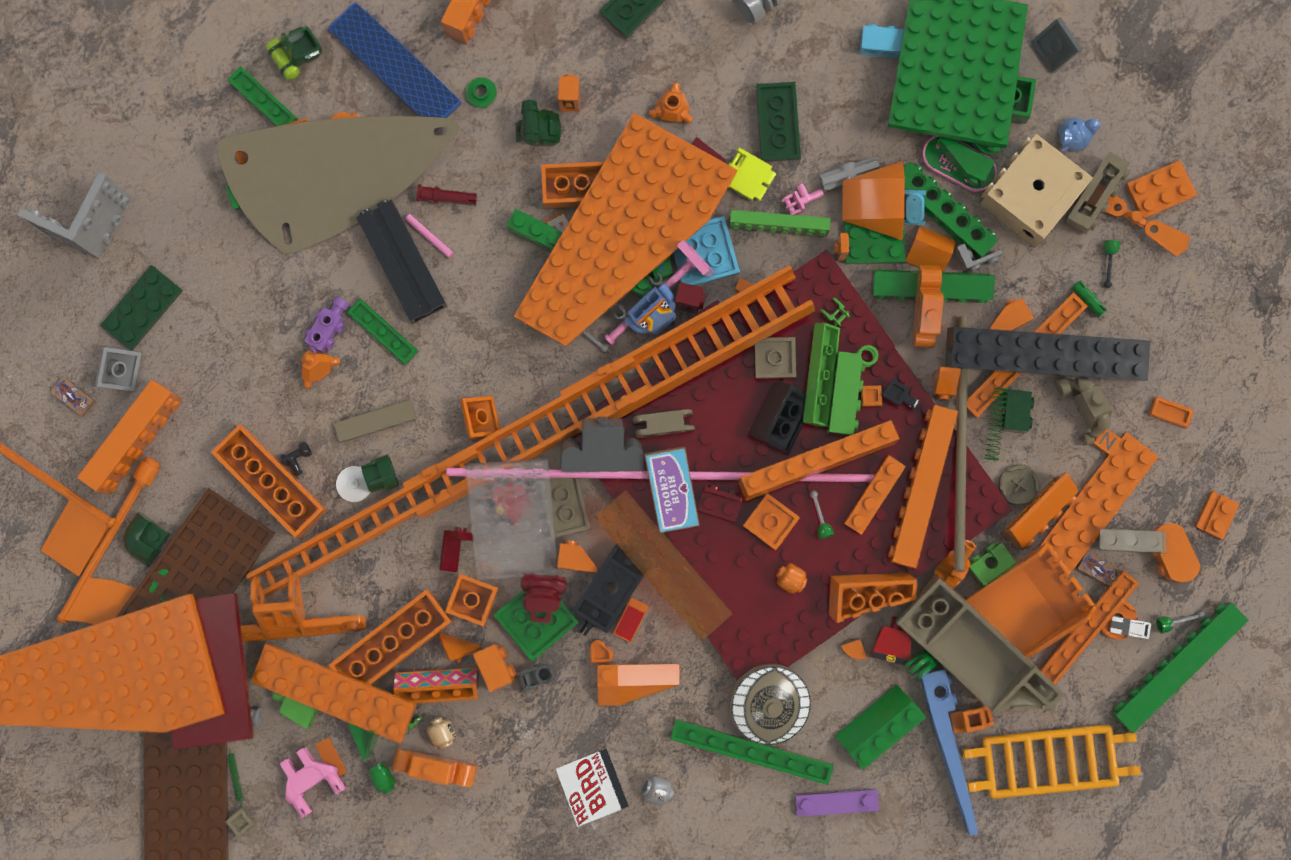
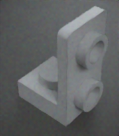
[954,244,1003,273]

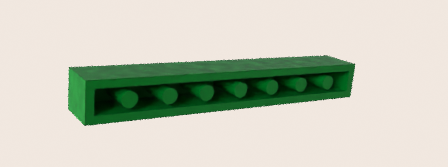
[506,208,657,299]
[1111,602,1249,733]

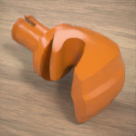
[934,540,976,588]

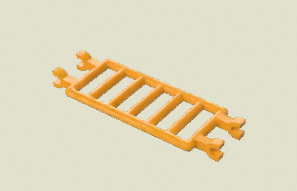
[961,725,1141,799]

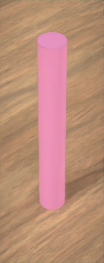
[405,214,454,258]

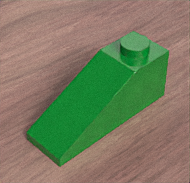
[936,137,995,187]

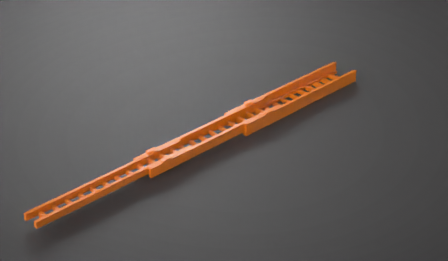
[246,265,815,601]

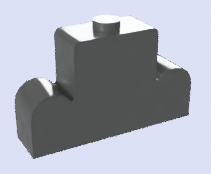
[561,416,644,472]

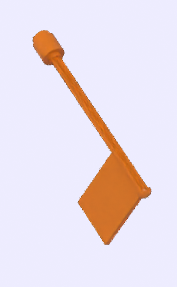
[0,442,116,577]

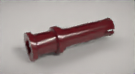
[416,184,477,206]

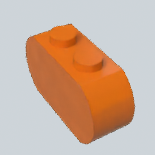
[1150,523,1200,583]

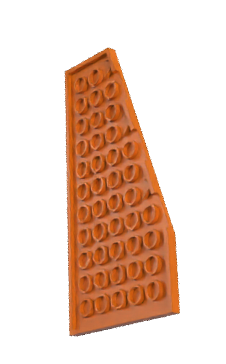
[514,113,738,347]
[0,594,224,732]

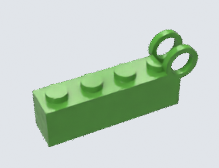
[827,345,878,436]

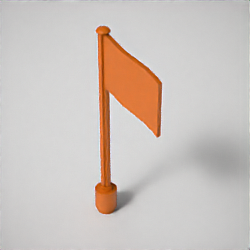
[56,456,160,625]

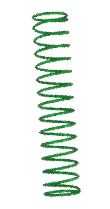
[984,387,1008,461]

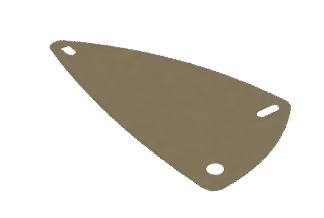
[217,116,459,254]

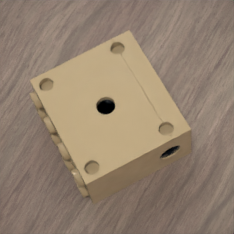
[980,134,1093,248]

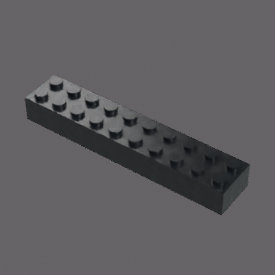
[945,327,1151,381]

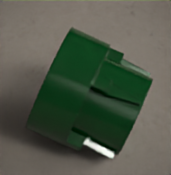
[361,454,399,493]

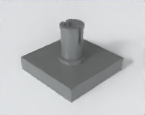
[1031,17,1083,73]

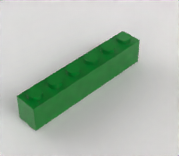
[871,269,995,303]

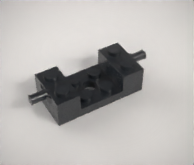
[573,540,651,636]

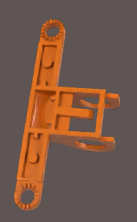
[241,573,366,642]

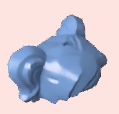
[1058,117,1101,152]

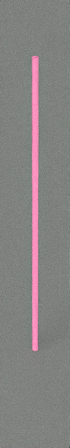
[447,468,875,482]

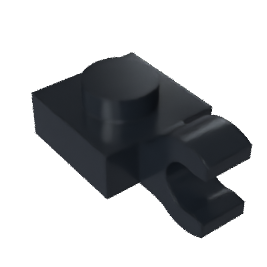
[882,378,919,410]

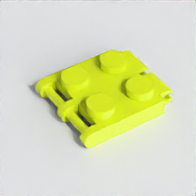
[728,148,776,201]

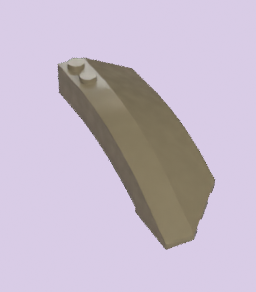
[897,573,1065,712]

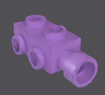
[304,296,349,353]

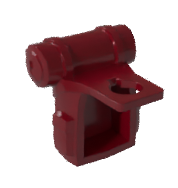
[520,573,567,623]

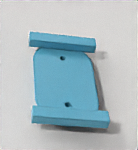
[904,190,926,225]

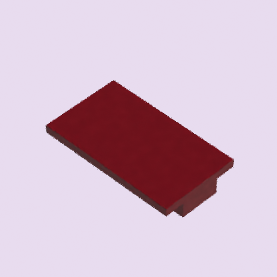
[171,593,254,750]

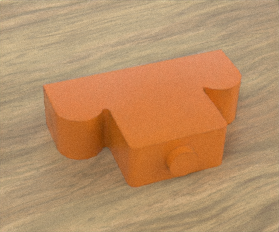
[912,265,944,348]
[392,747,478,787]

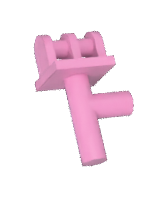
[781,183,824,215]

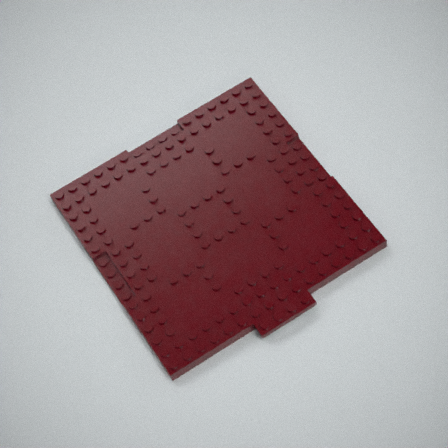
[564,249,1013,681]

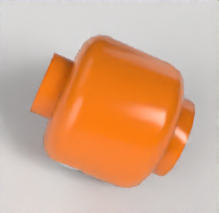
[776,563,807,594]

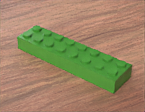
[729,210,831,237]
[803,323,840,427]

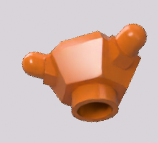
[649,83,693,124]
[301,350,340,389]

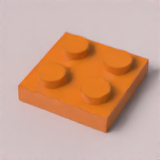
[743,493,800,551]

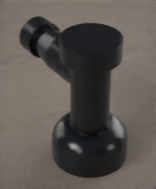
[280,441,312,477]

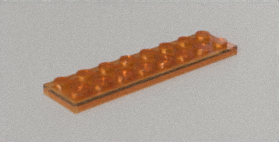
[595,491,733,641]

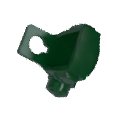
[515,100,561,146]

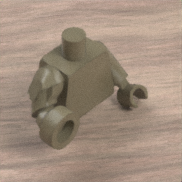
[1055,377,1112,446]

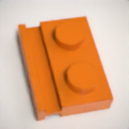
[1194,491,1240,540]

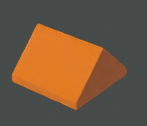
[905,226,956,272]
[460,396,500,441]

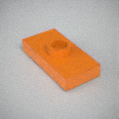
[834,233,849,262]

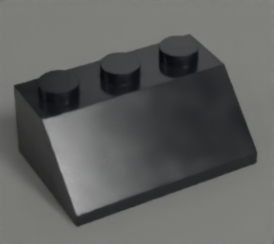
[748,380,806,455]

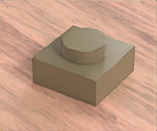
[226,808,256,838]

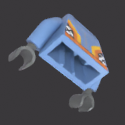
[614,271,676,335]

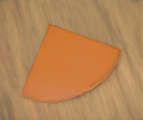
[840,639,867,659]

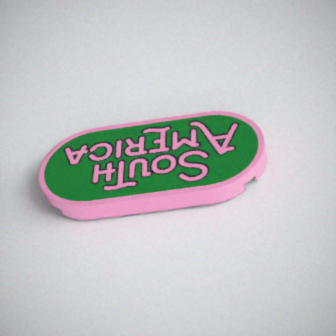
[922,136,997,193]

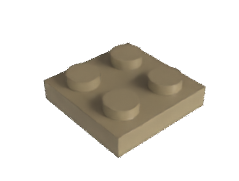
[755,337,796,379]

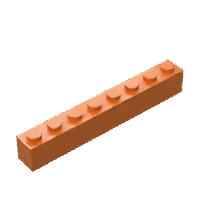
[888,405,958,569]
[738,421,899,501]

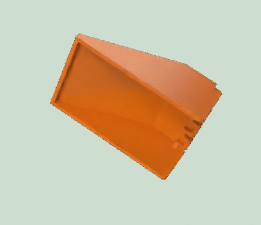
[965,542,1096,658]

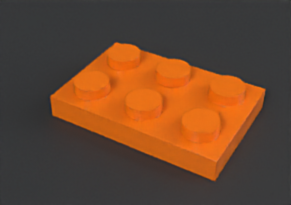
[1125,160,1197,219]

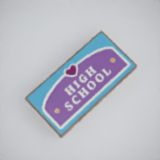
[645,446,700,533]

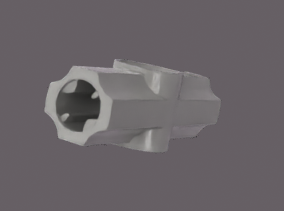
[819,157,880,192]

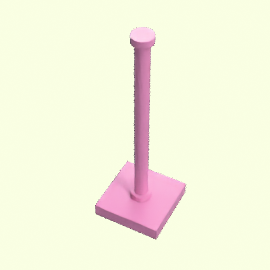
[604,240,715,345]

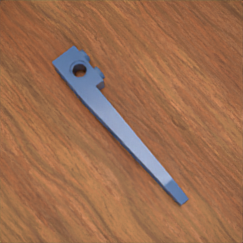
[920,669,978,836]

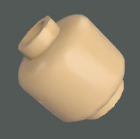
[426,716,456,749]

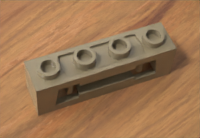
[1066,151,1130,234]

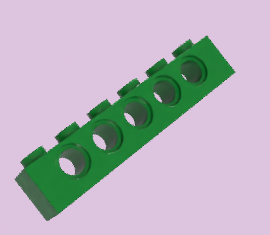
[904,161,998,260]

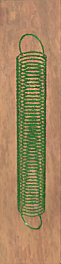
[227,749,244,807]

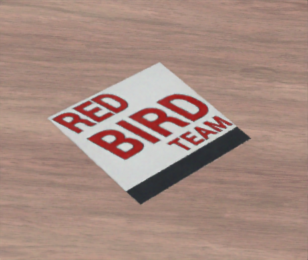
[556,749,629,827]

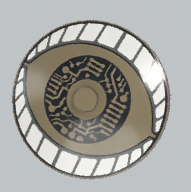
[729,664,811,745]

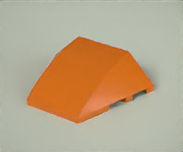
[842,161,905,241]

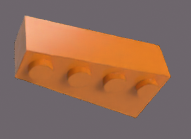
[829,573,917,623]

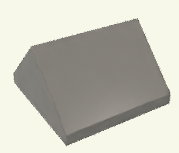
[95,346,141,391]

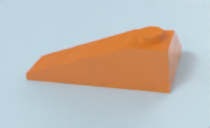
[597,664,679,706]

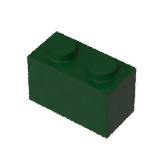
[1001,389,1034,434]

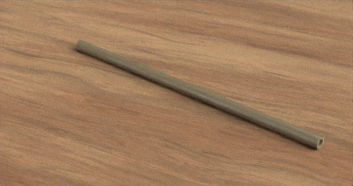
[954,316,968,572]

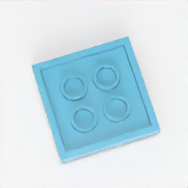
[673,216,740,286]

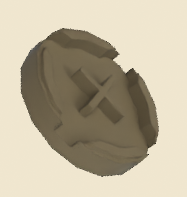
[999,465,1040,505]

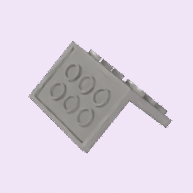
[18,172,131,259]

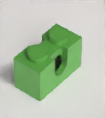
[968,543,1017,587]

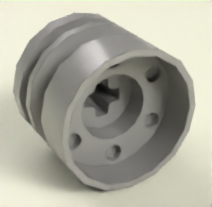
[732,0,781,24]

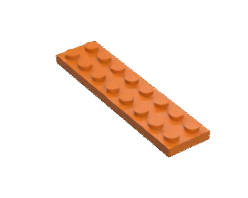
[1038,432,1159,578]
[251,643,417,744]

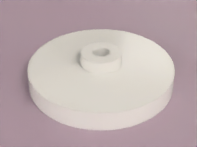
[336,466,371,502]

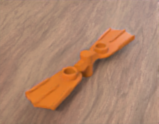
[1084,184,1190,257]

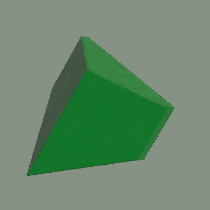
[347,722,379,760]

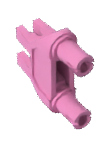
[280,747,347,819]

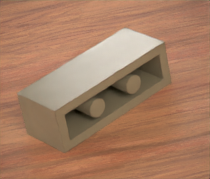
[1100,529,1167,554]

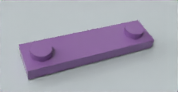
[795,789,879,817]

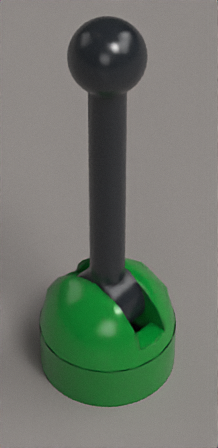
[1103,240,1120,288]

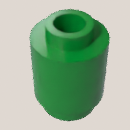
[369,762,397,795]

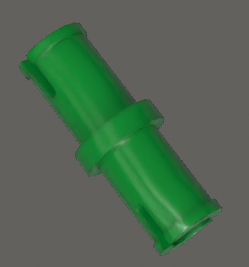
[1071,280,1107,318]

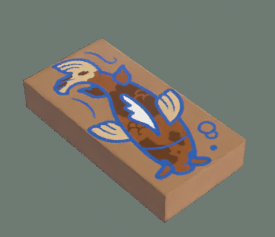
[50,377,95,417]
[1076,551,1122,587]

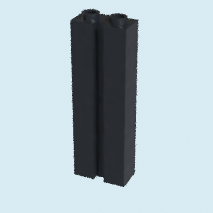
[356,199,447,324]

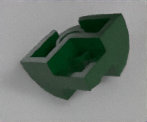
[123,512,170,568]

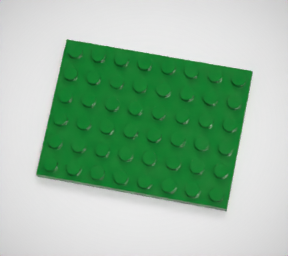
[888,0,1028,148]

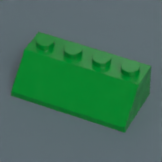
[834,684,926,770]

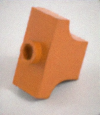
[948,706,994,734]

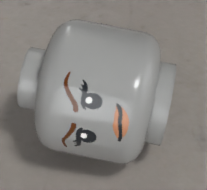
[641,776,674,806]

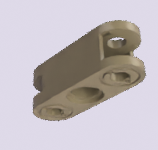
[632,409,695,438]

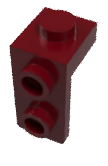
[439,527,475,572]

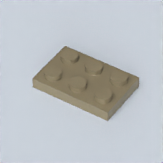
[538,478,591,539]

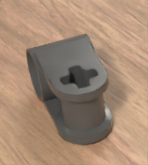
[515,665,555,693]

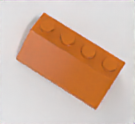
[1001,472,1079,549]

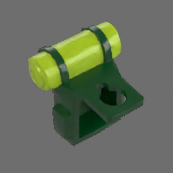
[265,26,322,81]

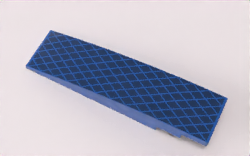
[328,2,462,130]

